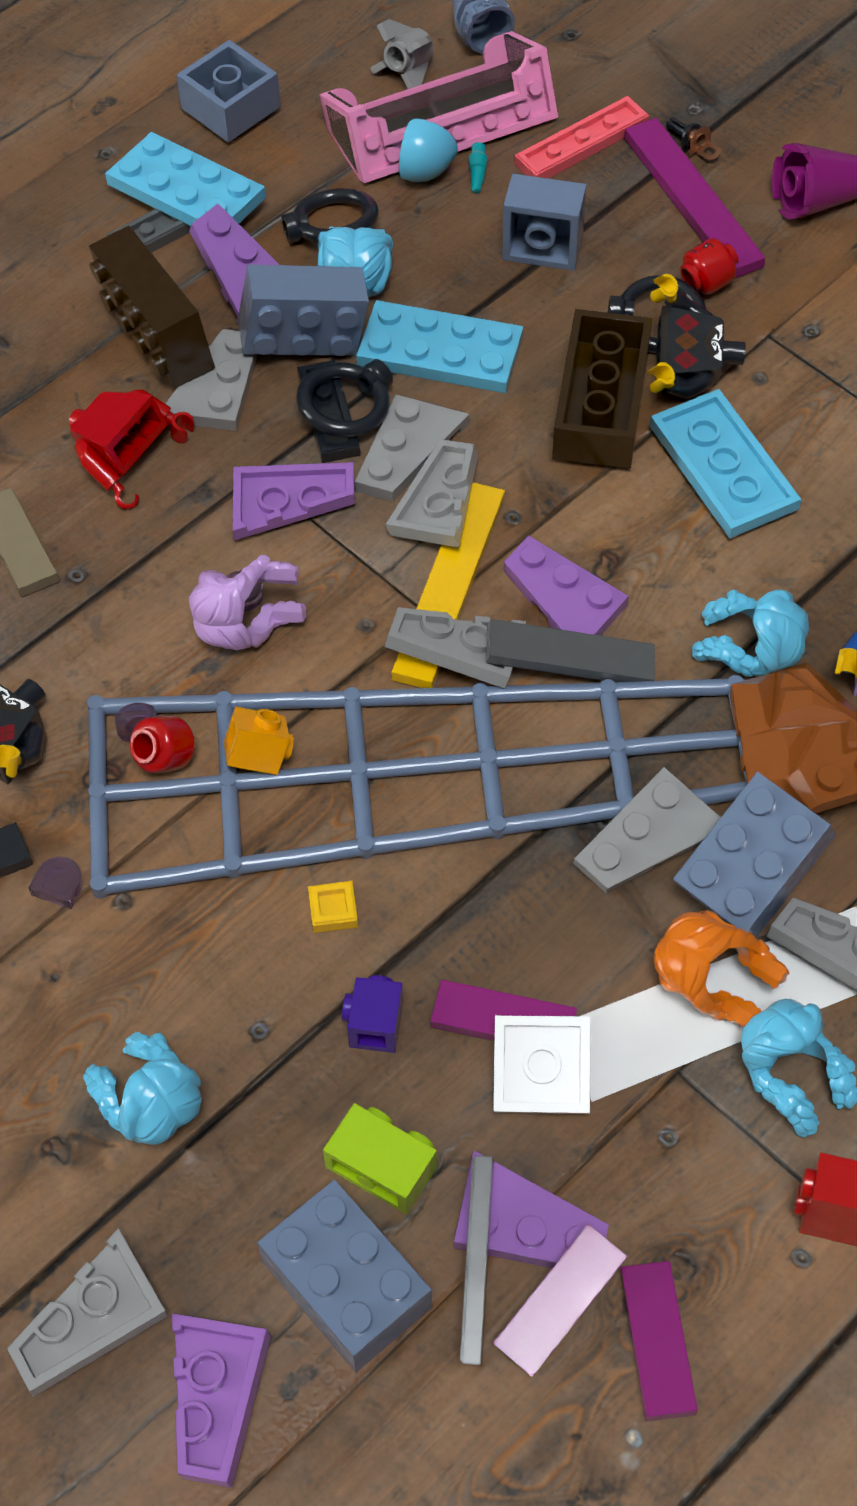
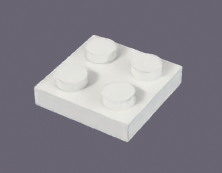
[494,1015,591,1114]

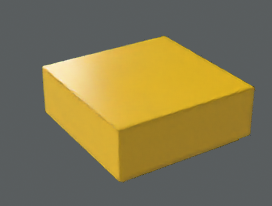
[308,881,358,933]

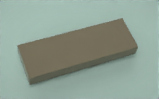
[0,488,59,597]

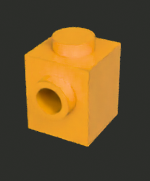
[223,706,294,775]

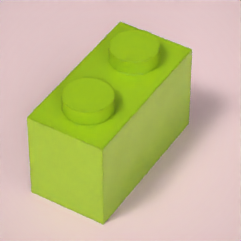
[323,1103,437,1215]

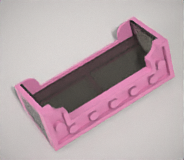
[319,31,558,183]

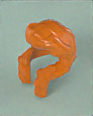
[653,910,790,1027]

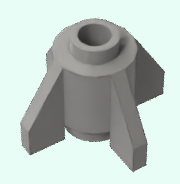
[370,19,434,89]

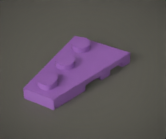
[189,204,279,323]
[233,462,355,541]
[504,535,629,636]
[454,1151,608,1268]
[172,1313,271,1488]

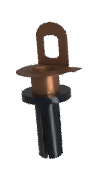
[666,117,722,160]

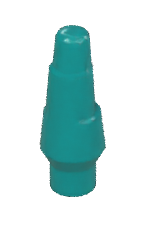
[468,142,488,194]

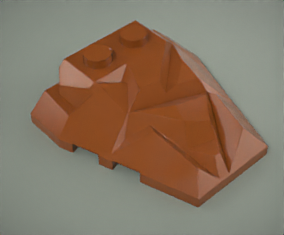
[730,662,857,814]

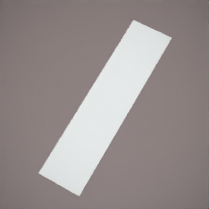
[579,906,857,1102]

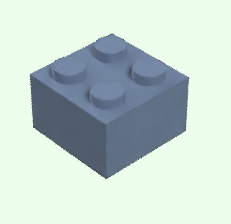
[176,40,281,143]
[502,173,587,271]

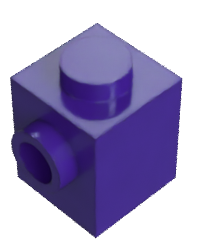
[342,975,403,1053]

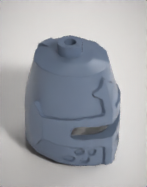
[452,0,515,54]

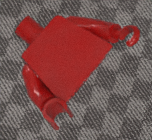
[69,389,194,510]

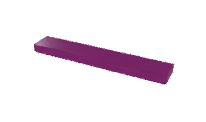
[624,118,765,278]

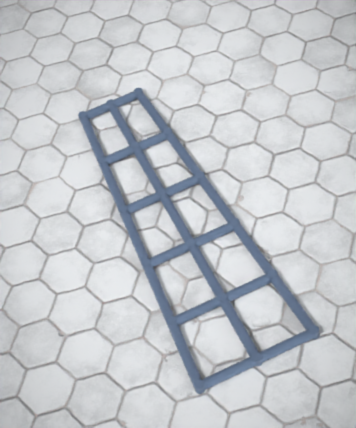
[87,675,748,899]

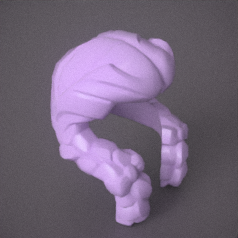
[189,555,306,650]

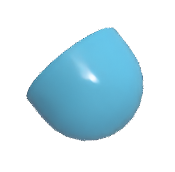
[399,119,458,183]

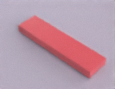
[514,96,650,178]

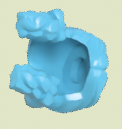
[318,226,393,297]
[692,589,810,677]
[741,999,857,1138]
[83,1032,202,1145]

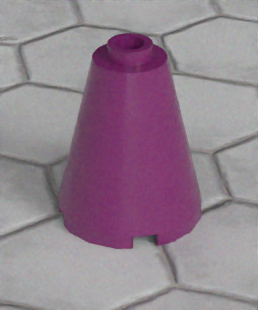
[771,143,857,219]

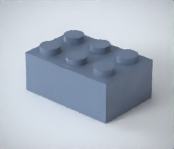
[238,264,369,356]
[673,771,836,938]
[257,1179,432,1373]

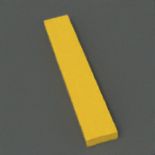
[391,482,505,688]

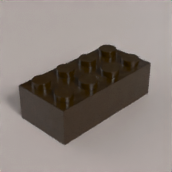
[89,225,215,388]
[552,309,653,469]

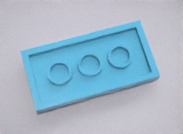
[105,132,266,226]
[356,300,524,393]
[650,389,801,538]

